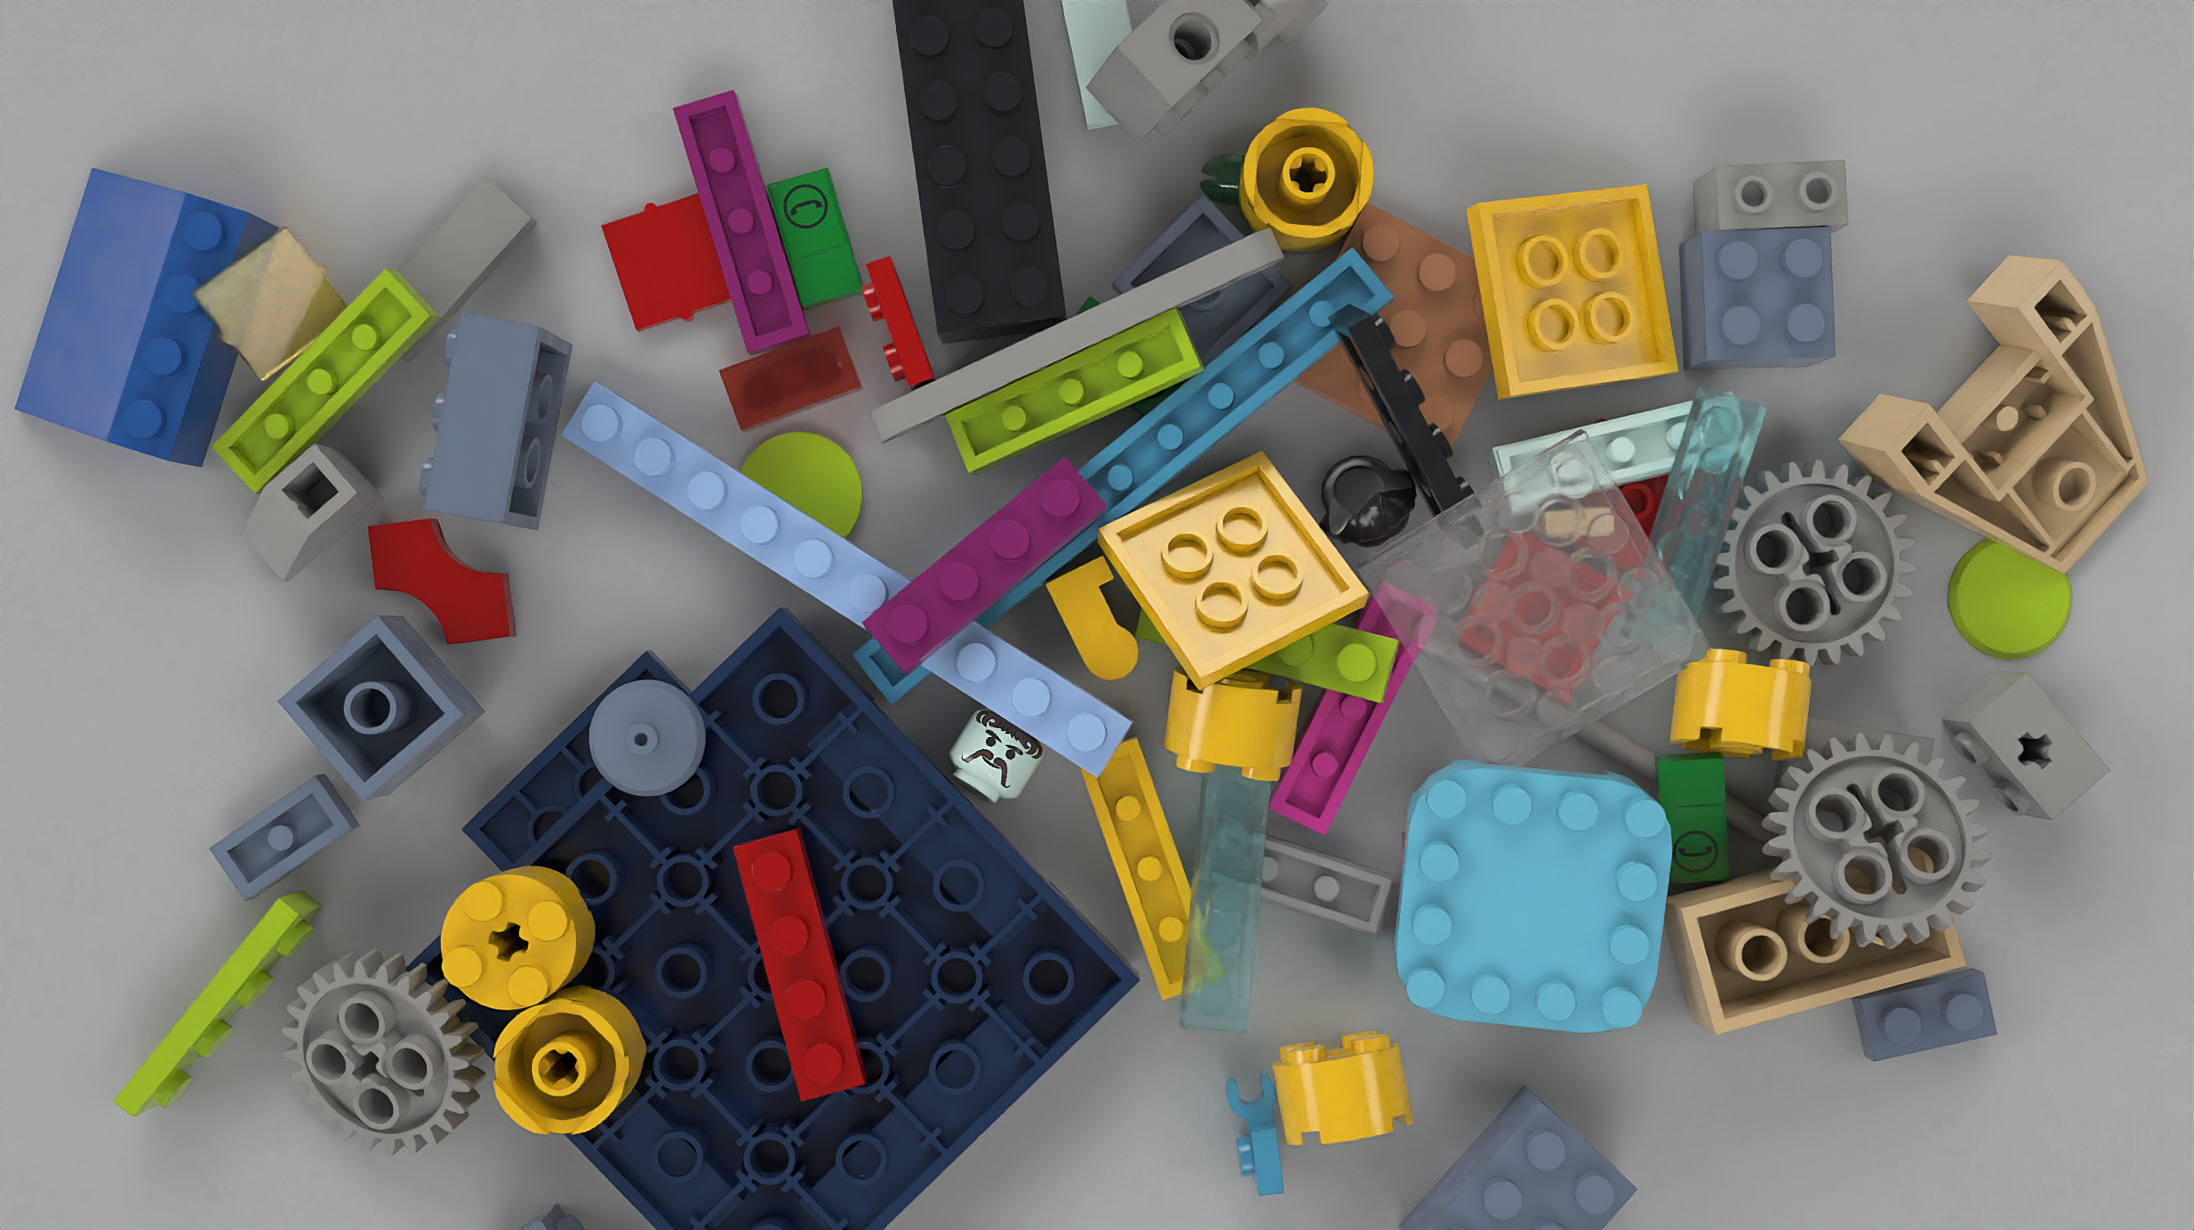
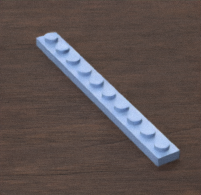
[561,381,1134,778]

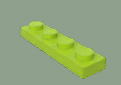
[211,268,440,494]
[945,307,1205,475]
[1134,608,1400,703]
[113,890,322,1117]

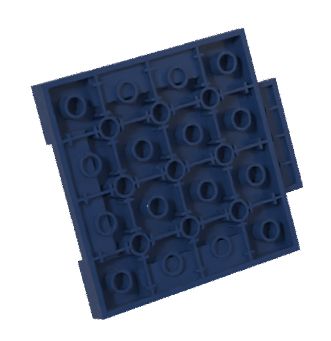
[406,607,1140,1230]

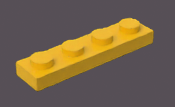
[1079,737,1222,1001]

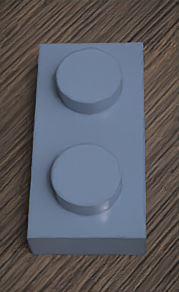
[209,774,360,901]
[1852,968,1997,1062]

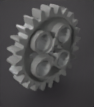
[1702,460,1918,667]
[1762,733,1992,949]
[282,949,486,1155]

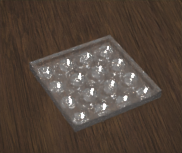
[1355,429,1712,767]

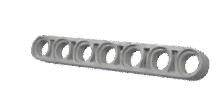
[868,228,1284,443]

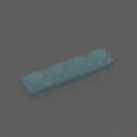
[1618,387,1768,653]
[1179,767,1271,1033]

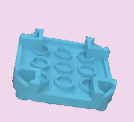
[1392,758,1672,1033]

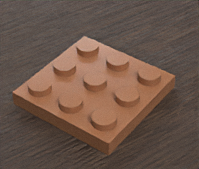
[1294,202,1493,448]

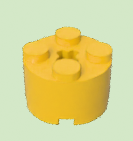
[1238,108,1374,253]
[1670,649,1812,761]
[1164,665,1303,781]
[441,866,595,1010]
[493,985,647,1135]
[1272,1030,1414,1145]

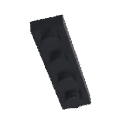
[1327,304,1484,547]

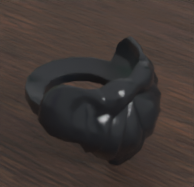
[1318,455,1417,548]

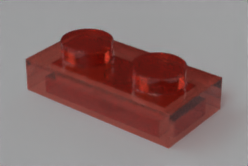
[719,326,863,433]

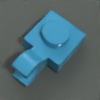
[1225,1073,1284,1196]

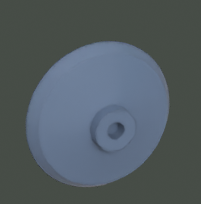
[589,680,706,797]

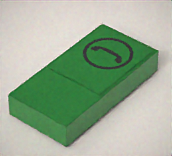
[766,167,863,310]
[1655,752,1730,884]

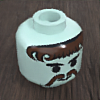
[949,709,1044,804]

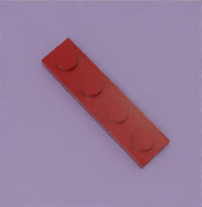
[733,828,867,1102]

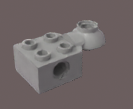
[1086,0,1328,144]

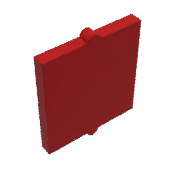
[601,193,731,332]

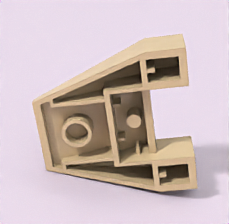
[1838,255,2149,574]

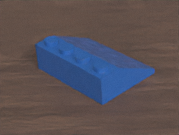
[15,168,279,467]

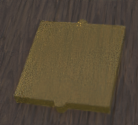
[191,226,348,381]

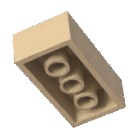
[1664,837,1967,1035]

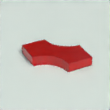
[367,518,516,645]

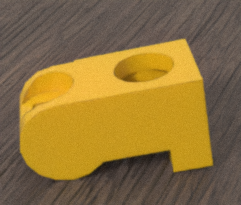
[1045,555,1139,680]

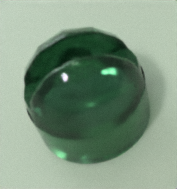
[1200,153,1245,206]

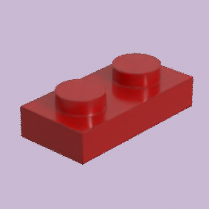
[861,256,936,391]

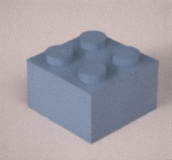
[1679,227,1836,370]
[277,615,485,801]

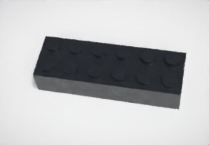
[892,0,1067,344]

